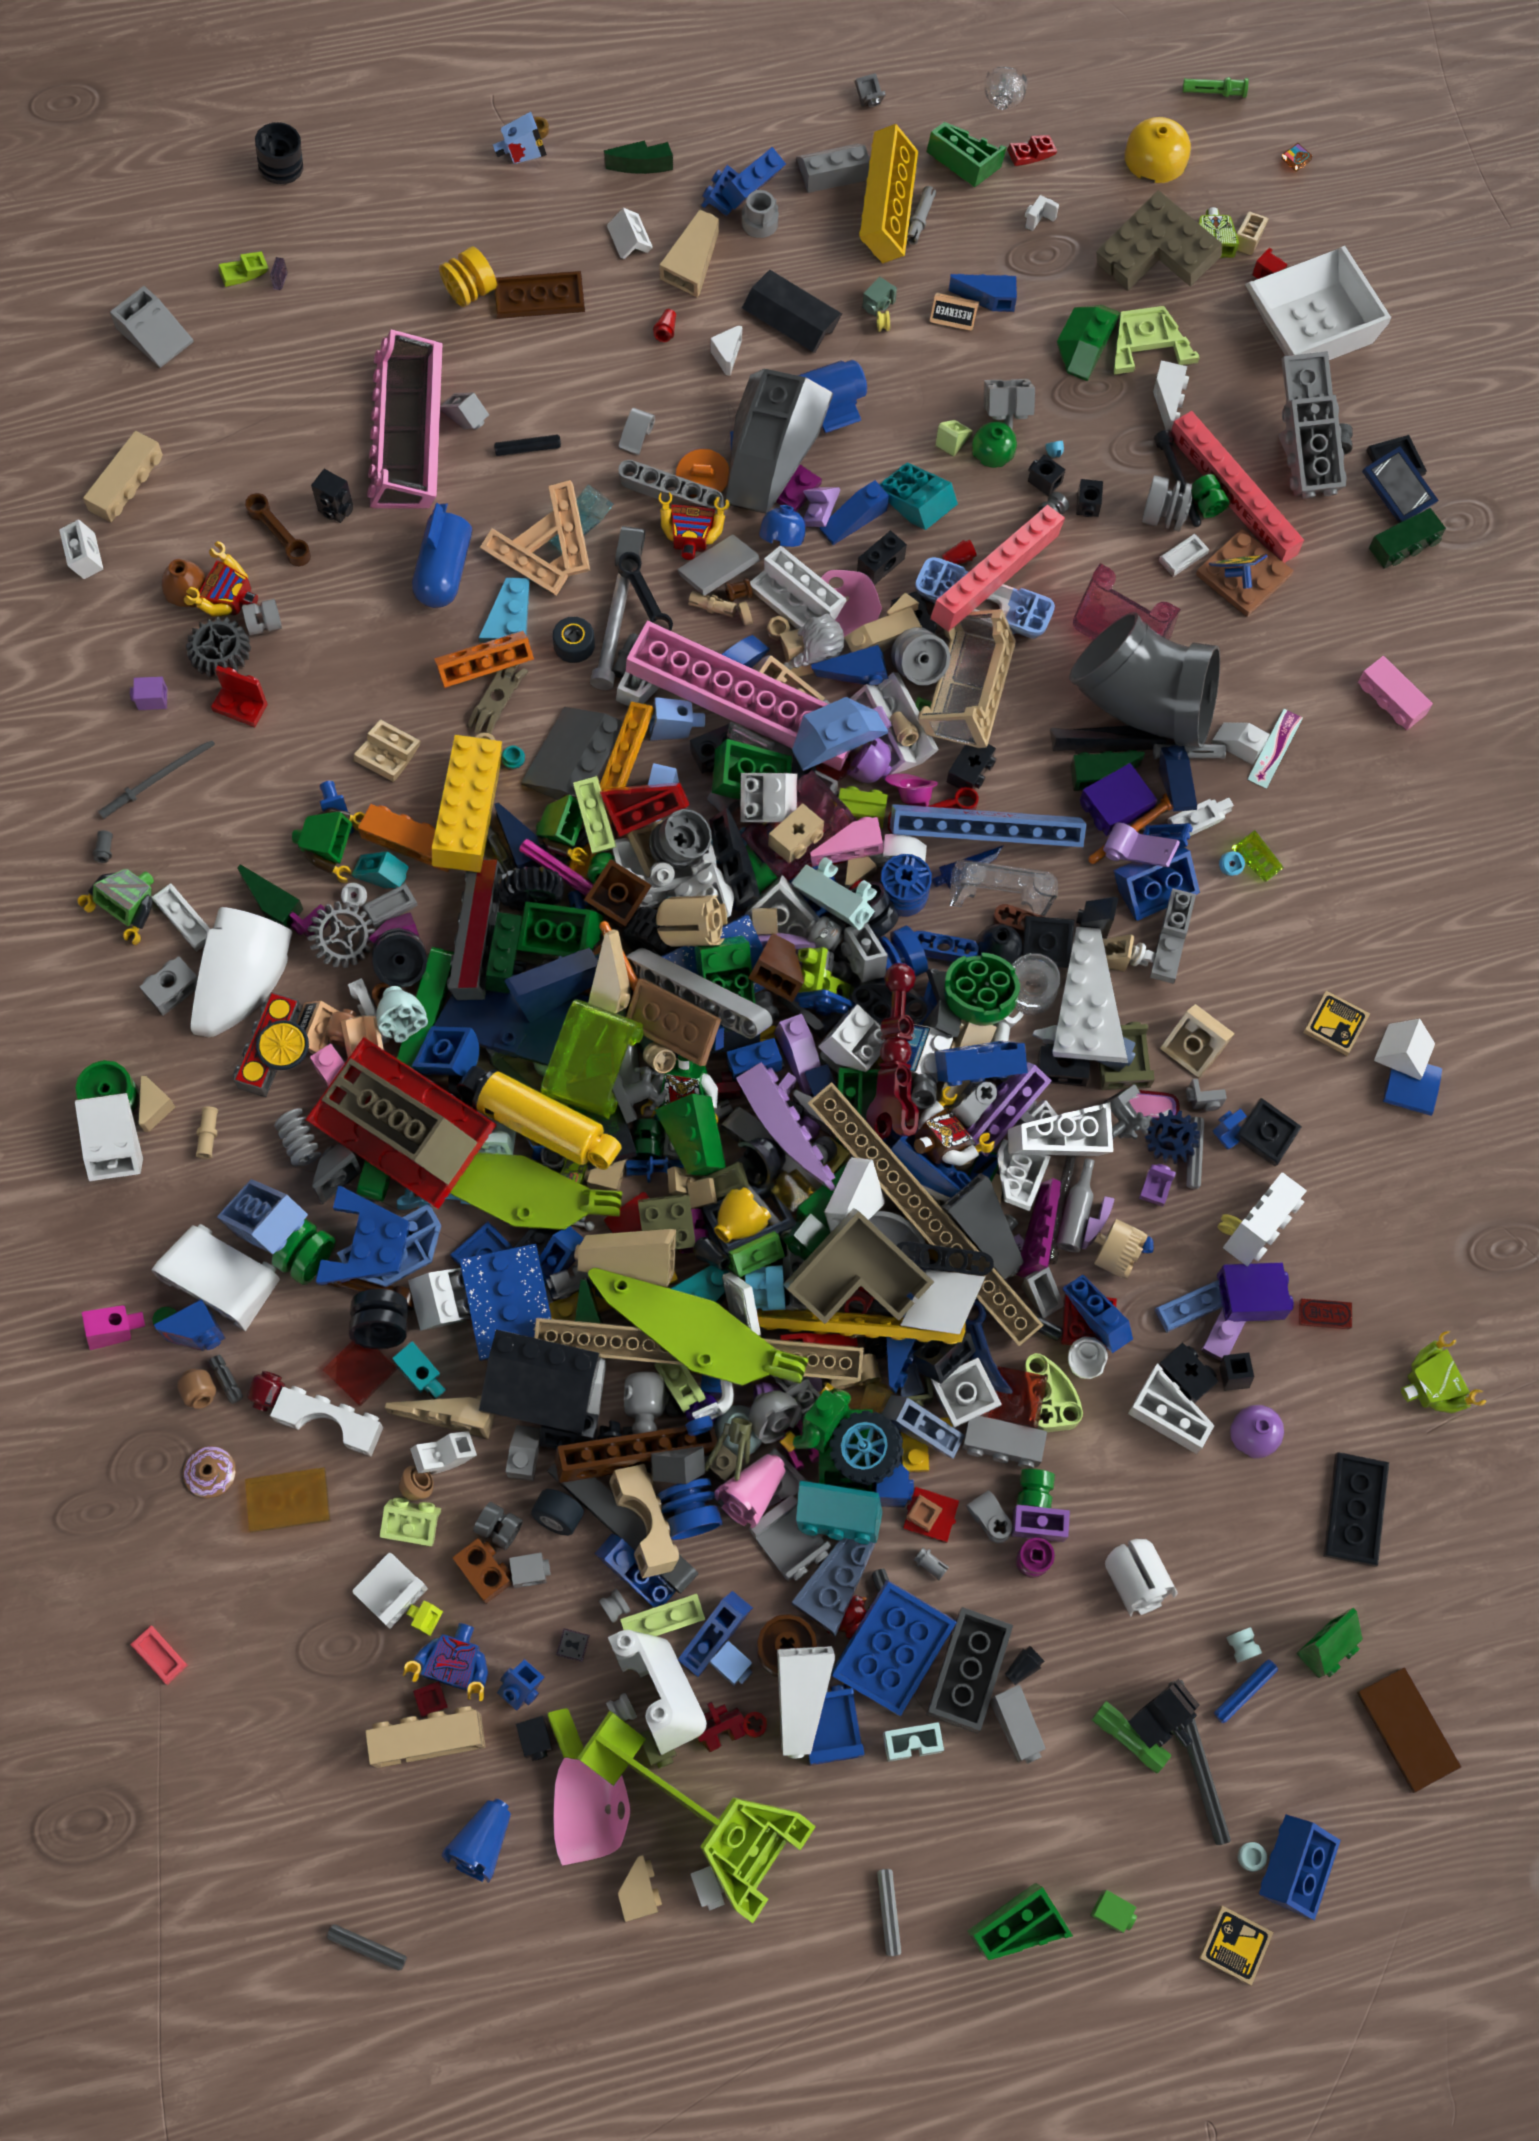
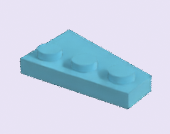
[479,578,530,643]

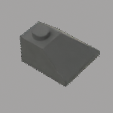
[312,1143,362,1204]

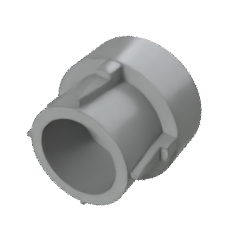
[742,189,779,238]

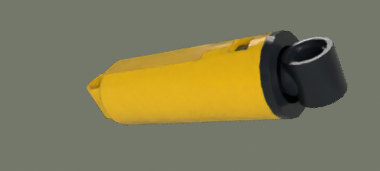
[456,1066,622,1170]

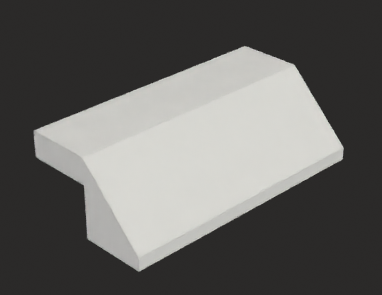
[750,546,846,629]
[850,672,939,775]

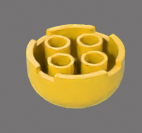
[1125,117,1191,183]

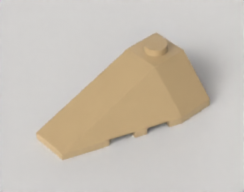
[385,1396,496,1439]

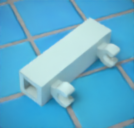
[791,857,877,931]

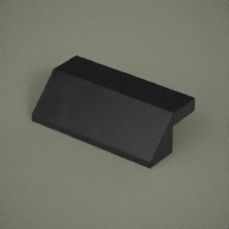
[742,270,843,353]

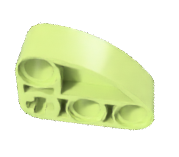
[1023,1353,1083,1432]

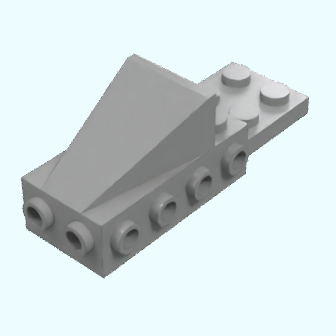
[1279,351,1347,499]

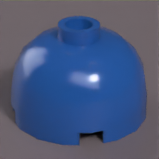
[759,505,806,547]

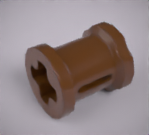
[725,578,753,602]

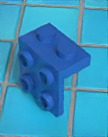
[794,989,856,1016]

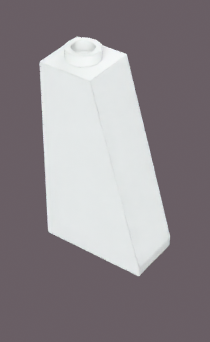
[777,1646,835,1759]

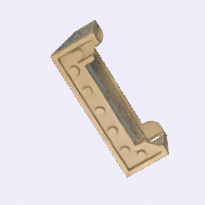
[918,609,1016,748]

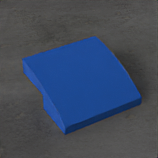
[1383,1064,1442,1116]

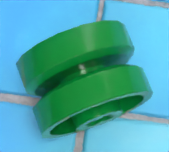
[75,1060,139,1113]
[272,1219,336,1285]

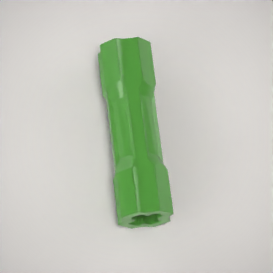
[1091,1701,1171,1774]

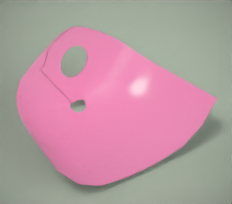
[821,570,882,639]
[554,1758,630,1866]

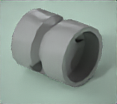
[242,599,282,636]

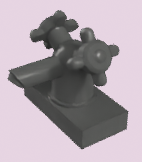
[608,1066,667,1123]
[1100,1084,1152,1139]

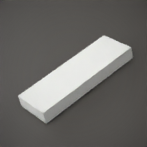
[152,883,210,952]

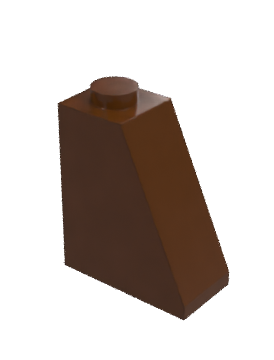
[748,932,804,1002]

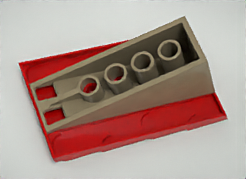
[305,1037,497,1209]

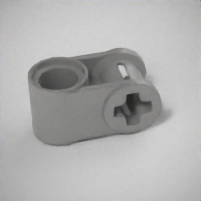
[949,1081,997,1127]
[966,1490,1012,1543]

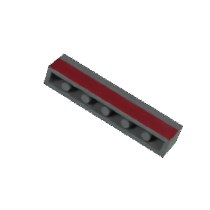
[447,860,505,1000]

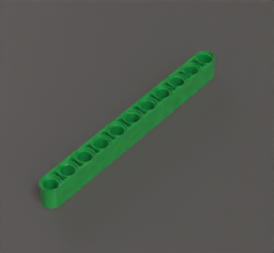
[357,947,454,1202]

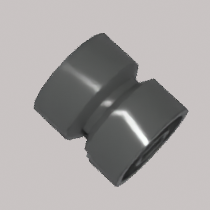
[473,1502,523,1550]

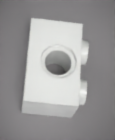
[59,519,103,579]

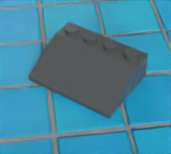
[521,707,623,800]

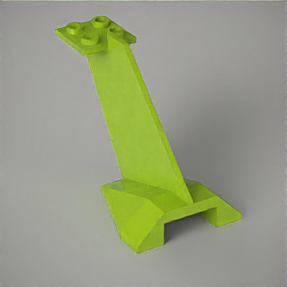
[577,1711,816,1923]

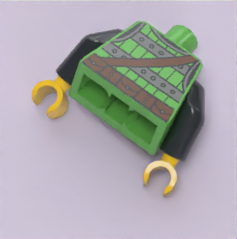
[78,869,154,945]

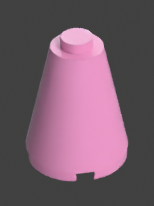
[714,1454,786,1528]

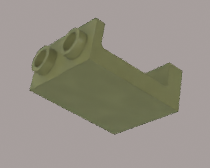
[1098,1022,1155,1090]

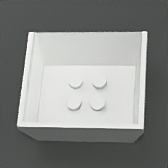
[1245,246,1391,360]

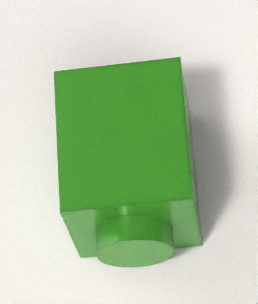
[1090,1890,1137,1933]

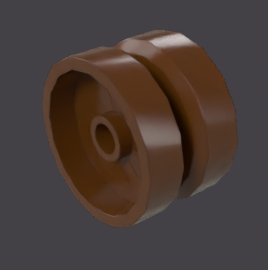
[757,1614,817,1677]

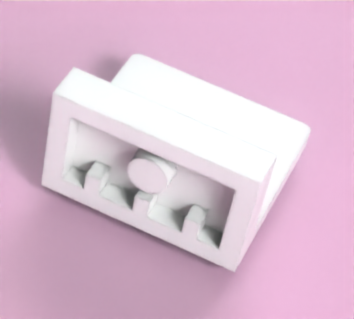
[353,1553,428,1629]

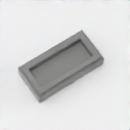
[363,883,418,928]

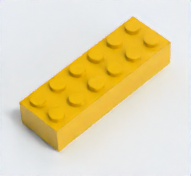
[859,124,918,263]
[432,735,502,873]

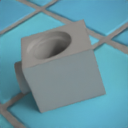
[510,1553,551,1588]

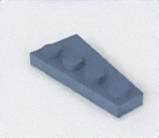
[792,1538,876,1636]

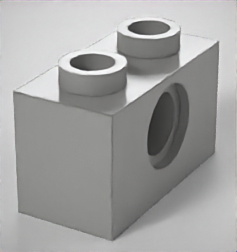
[139,956,198,1016]

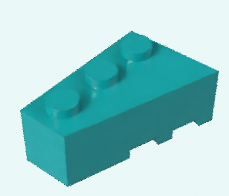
[671,1265,730,1305]

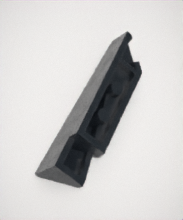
[1050,726,1167,754]

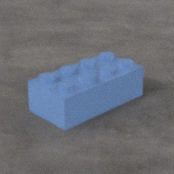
[217,1179,308,1254]

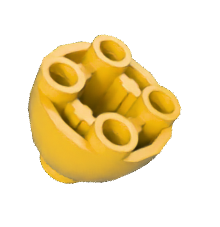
[714,1187,771,1243]

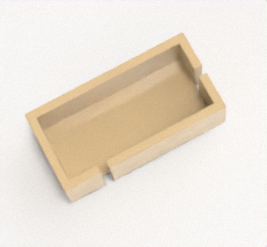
[366,1706,486,1768]

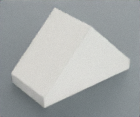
[711,326,742,376]

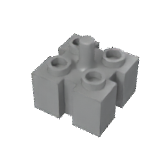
[983,379,1035,429]

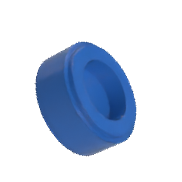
[685,1416,714,1436]

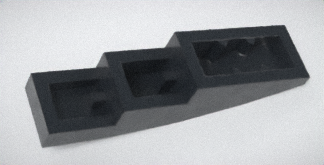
[709,809,761,910]

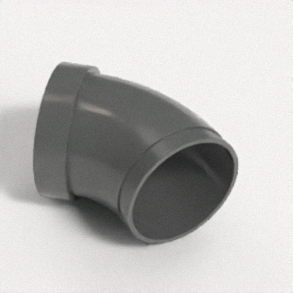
[1069,612,1220,748]

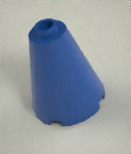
[442,1798,511,1883]

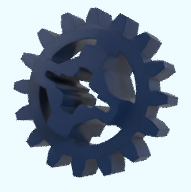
[1145,1110,1200,1164]

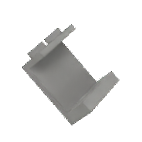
[749,1495,831,1582]

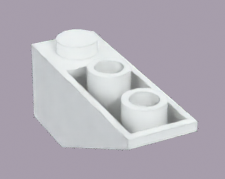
[1153,360,1189,431]

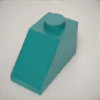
[351,851,409,889]

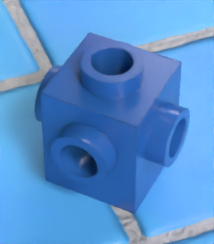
[497,1659,545,1711]

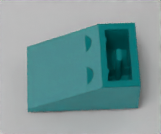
[879,462,958,530]

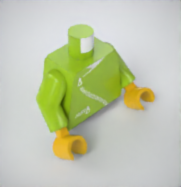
[1401,1331,1486,1414]

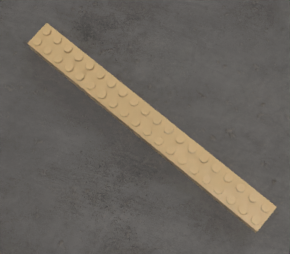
[808,1082,1043,1346]
[534,1318,863,1381]

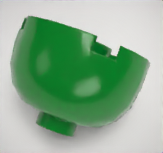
[971,421,1017,468]

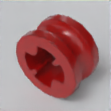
[743,1712,767,1738]

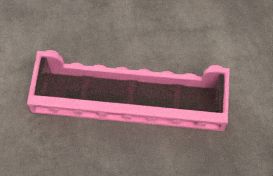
[367,329,442,508]

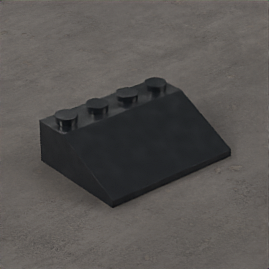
[479,1329,601,1434]

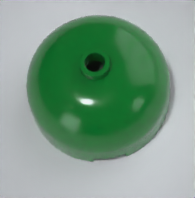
[944,953,1020,1026]

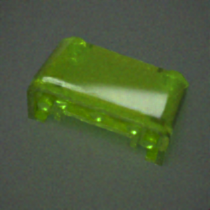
[541,999,643,1119]

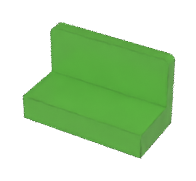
[728,1231,785,1278]

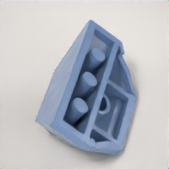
[792,697,888,771]
[337,1203,441,1287]

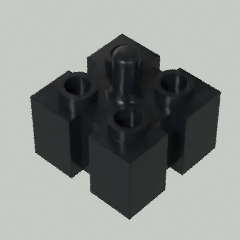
[1128,1679,1200,1749]

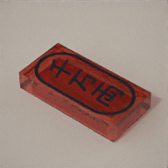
[1299,1298,1352,1329]

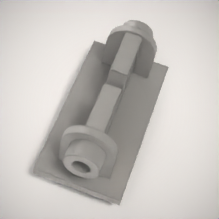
[546,1265,595,1299]

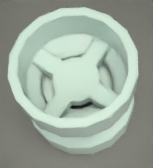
[1226,1627,1262,1663]

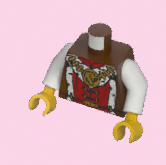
[914,1086,994,1166]

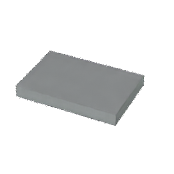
[677,534,760,596]

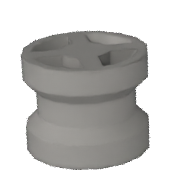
[598,1588,631,1623]

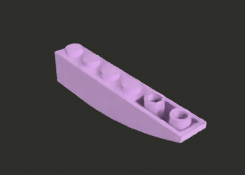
[736,1062,836,1191]

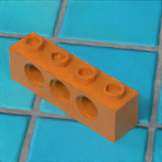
[434,631,534,688]

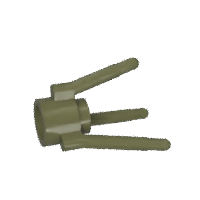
[705,1418,752,1481]

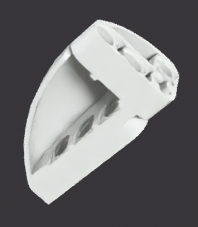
[191,907,293,1037]

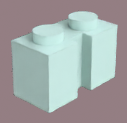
[883,1722,944,1762]

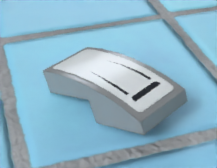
[793,1090,833,1135]

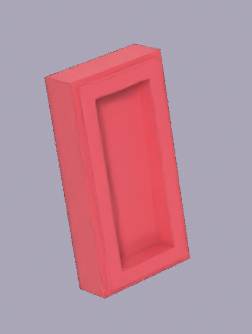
[130,1625,188,1685]

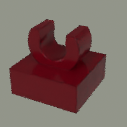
[715,1072,741,1101]

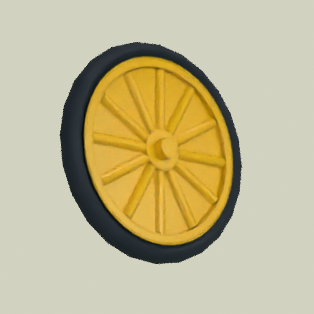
[256,1020,309,1070]

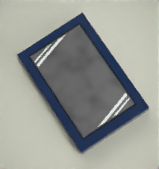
[1362,446,1439,523]

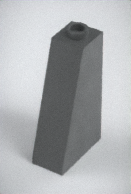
[942,1173,1024,1279]

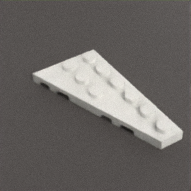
[1053,927,1128,1063]

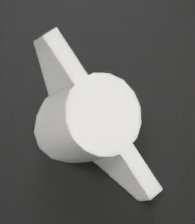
[1032,1025,1058,1045]

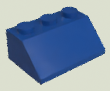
[1113,847,1200,921]
[1259,1814,1341,1921]

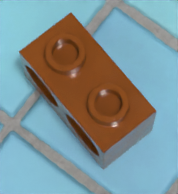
[452,1538,512,1604]

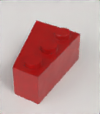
[600,782,690,836]

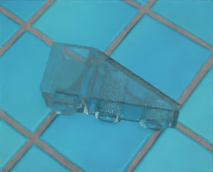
[549,484,614,552]

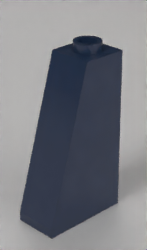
[504,947,600,1023]

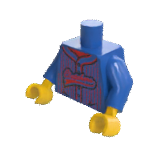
[402,1623,489,1701]

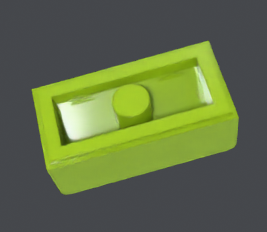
[547,1708,584,1760]

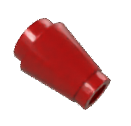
[653,309,676,342]
[941,540,977,565]

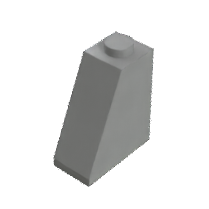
[990,1684,1046,1764]

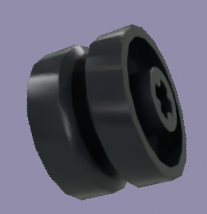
[841,882,899,939]
[371,928,427,988]
[349,1289,408,1349]

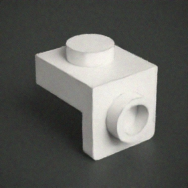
[1025,195,1059,231]

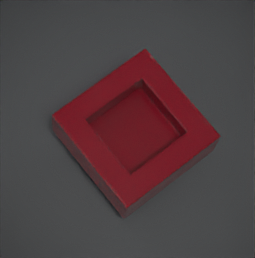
[413,1681,448,1718]

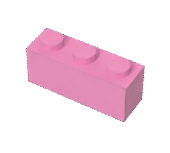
[1358,656,1433,730]

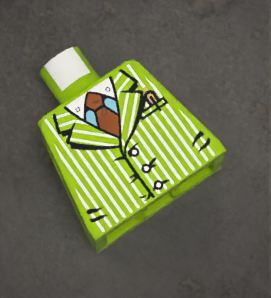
[1198,207,1239,258]

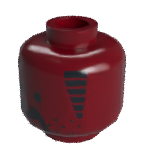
[247,1371,286,1412]

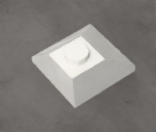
[931,1358,1002,1427]

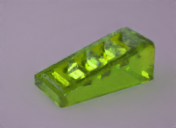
[1232,830,1284,882]

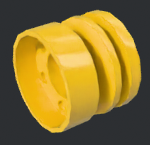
[439,246,497,307]

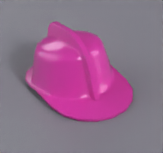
[885,774,938,807]

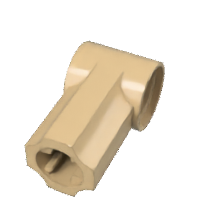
[829,1354,882,1389]

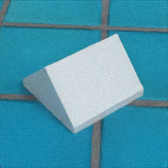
[1374,1019,1435,1080]

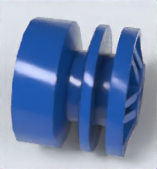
[880,854,932,917]
[878,925,928,979]
[657,1479,723,1540]

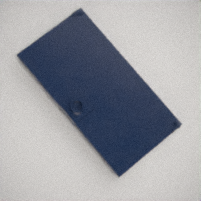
[434,975,614,1076]

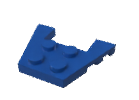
[316,1186,410,1285]

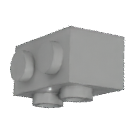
[841,923,888,982]

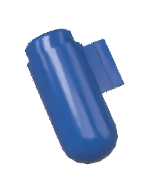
[797,360,867,433]
[412,503,473,608]

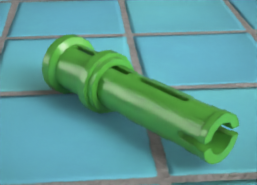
[1183,77,1249,98]

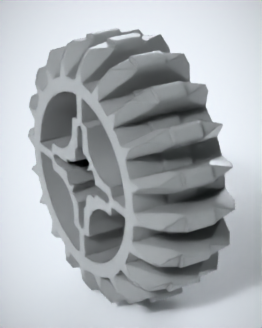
[308,901,375,968]

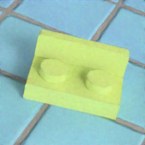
[380,1497,441,1546]

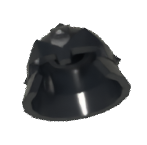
[738,1138,786,1189]

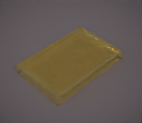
[245,1467,331,1533]

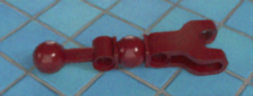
[866,963,919,1139]

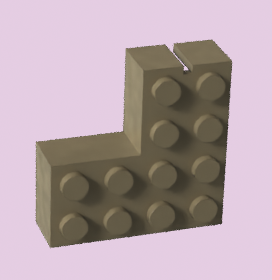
[1096,190,1222,291]
[783,1208,934,1324]

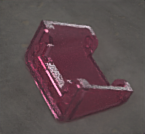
[1073,563,1181,640]
[741,770,857,881]

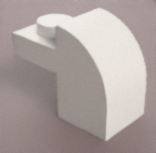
[870,834,927,868]
[410,1431,477,1474]

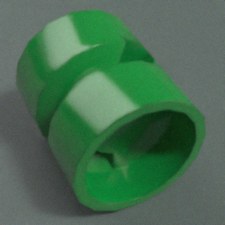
[1191,474,1230,518]
[1017,1468,1055,1508]

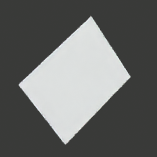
[901,1269,985,1334]

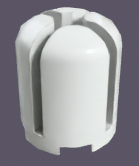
[1105,1539,1178,1617]

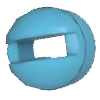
[1045,441,1064,458]

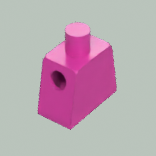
[82,1305,145,1350]

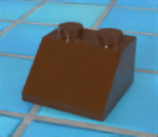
[584,859,652,929]

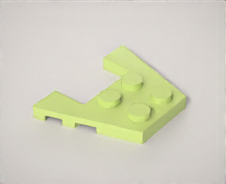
[1114,306,1199,374]

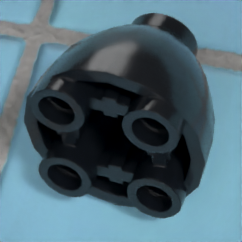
[976,924,1023,967]

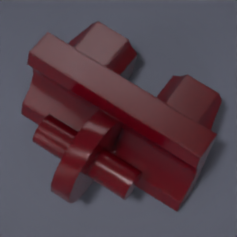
[697,1701,745,1752]

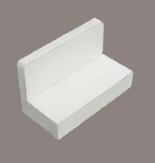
[607,208,653,259]

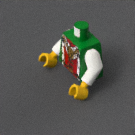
[641,1055,719,1123]

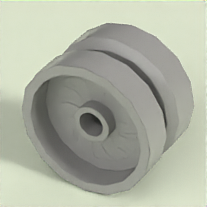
[891,627,951,685]

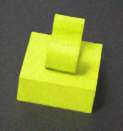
[406,1601,443,1636]

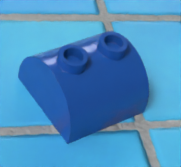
[412,1026,479,1076]

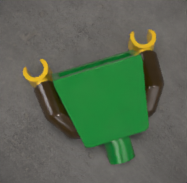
[536,794,588,866]
[292,808,365,883]

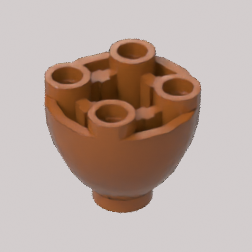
[161,559,207,607]

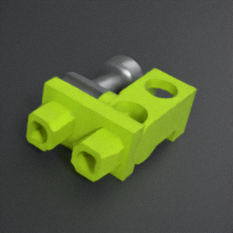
[798,947,852,999]

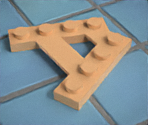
[480,480,591,596]

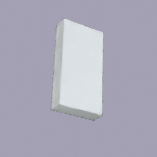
[1159,534,1209,577]

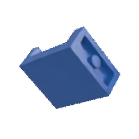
[808,1684,865,1766]

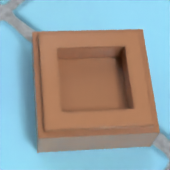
[906,1495,942,1533]

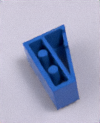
[935,1040,1028,1086]

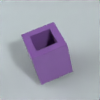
[130,677,167,710]

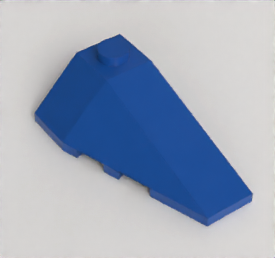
[890,1128,972,1198]

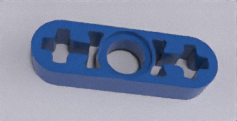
[914,931,979,962]

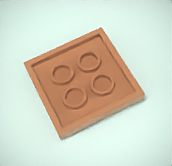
[1196,529,1294,617]

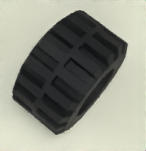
[622,907,680,956]

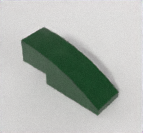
[604,140,673,174]

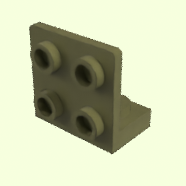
[638,1193,695,1249]

